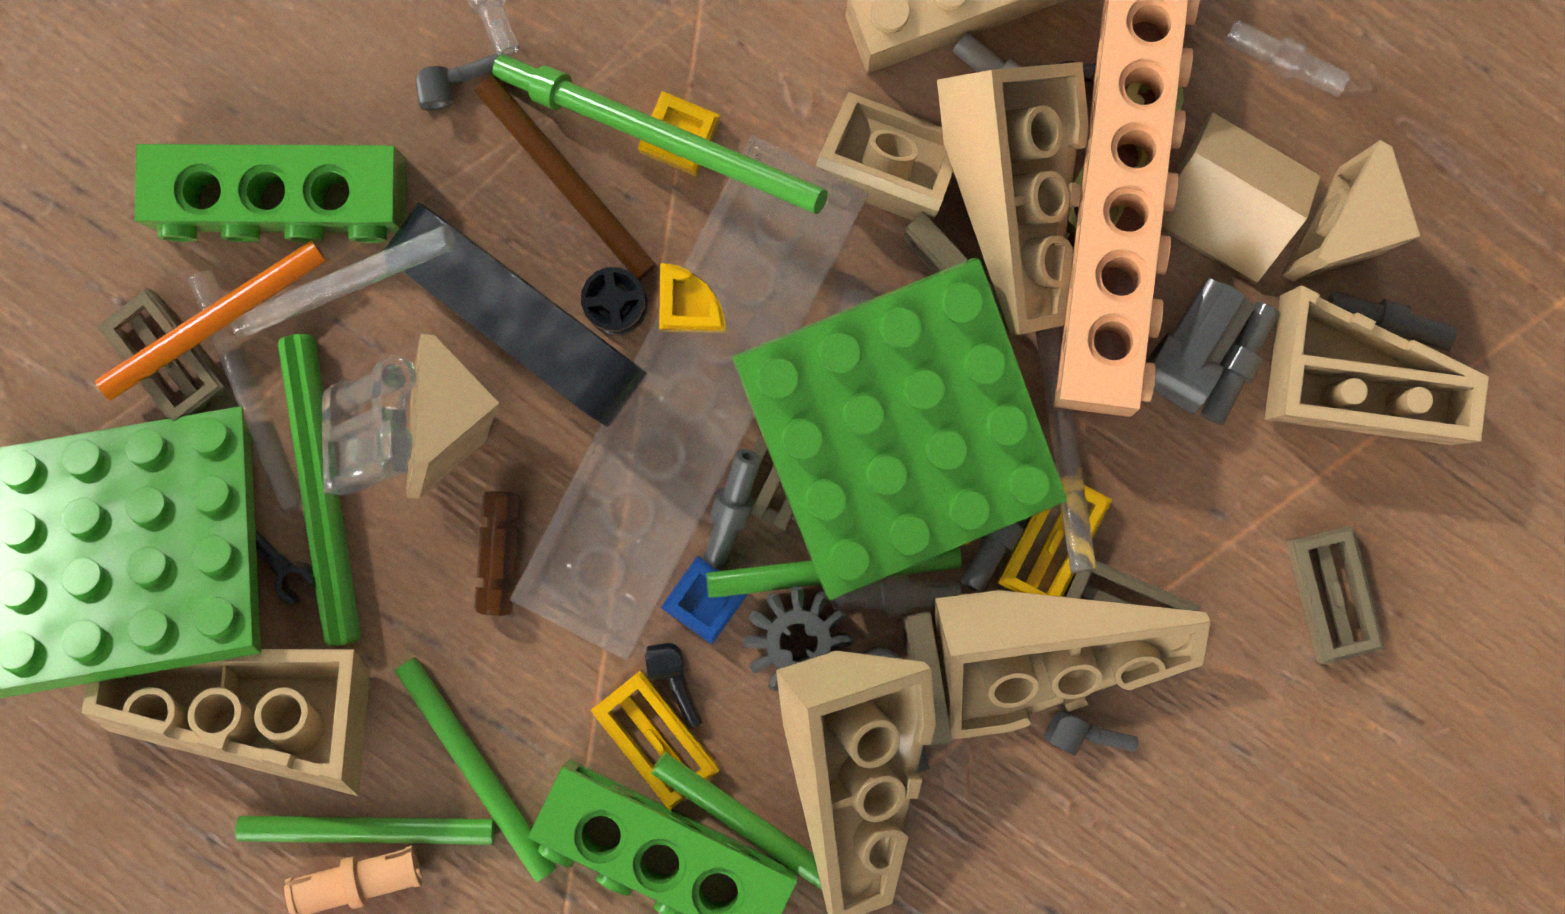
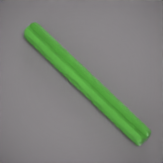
[278,334,361,646]

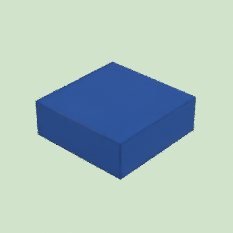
[660,555,748,644]

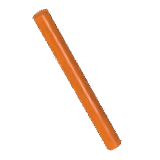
[95,240,327,401]

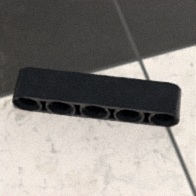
[381,202,648,427]

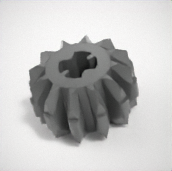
[744,586,853,691]

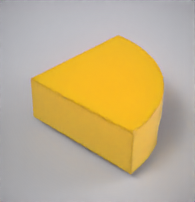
[659,263,726,333]

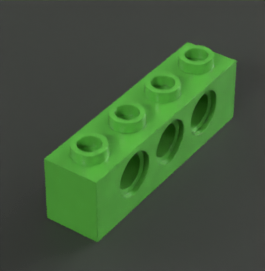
[135,144,407,243]
[528,759,797,914]

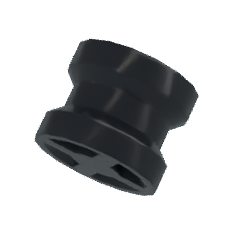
[581,267,648,336]

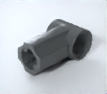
[1146,278,1255,414]

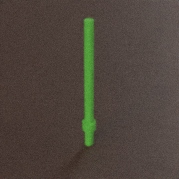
[492,54,828,214]

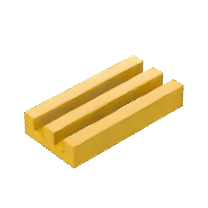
[995,471,1112,597]
[590,669,720,811]

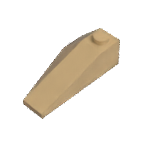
[937,62,1089,335]
[776,651,936,914]

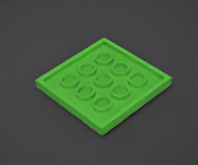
[731,258,1068,600]
[0,406,261,698]

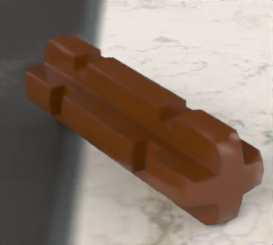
[474,491,521,616]

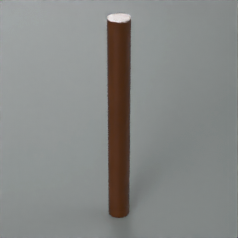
[475,75,656,280]

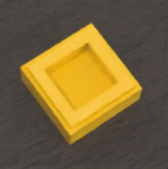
[638,91,721,176]

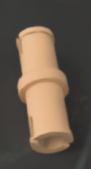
[284,845,422,914]

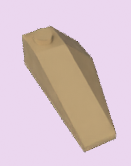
[935,590,1210,740]

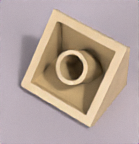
[814,92,953,222]
[1161,112,1321,284]
[1282,140,1420,282]
[406,334,499,499]

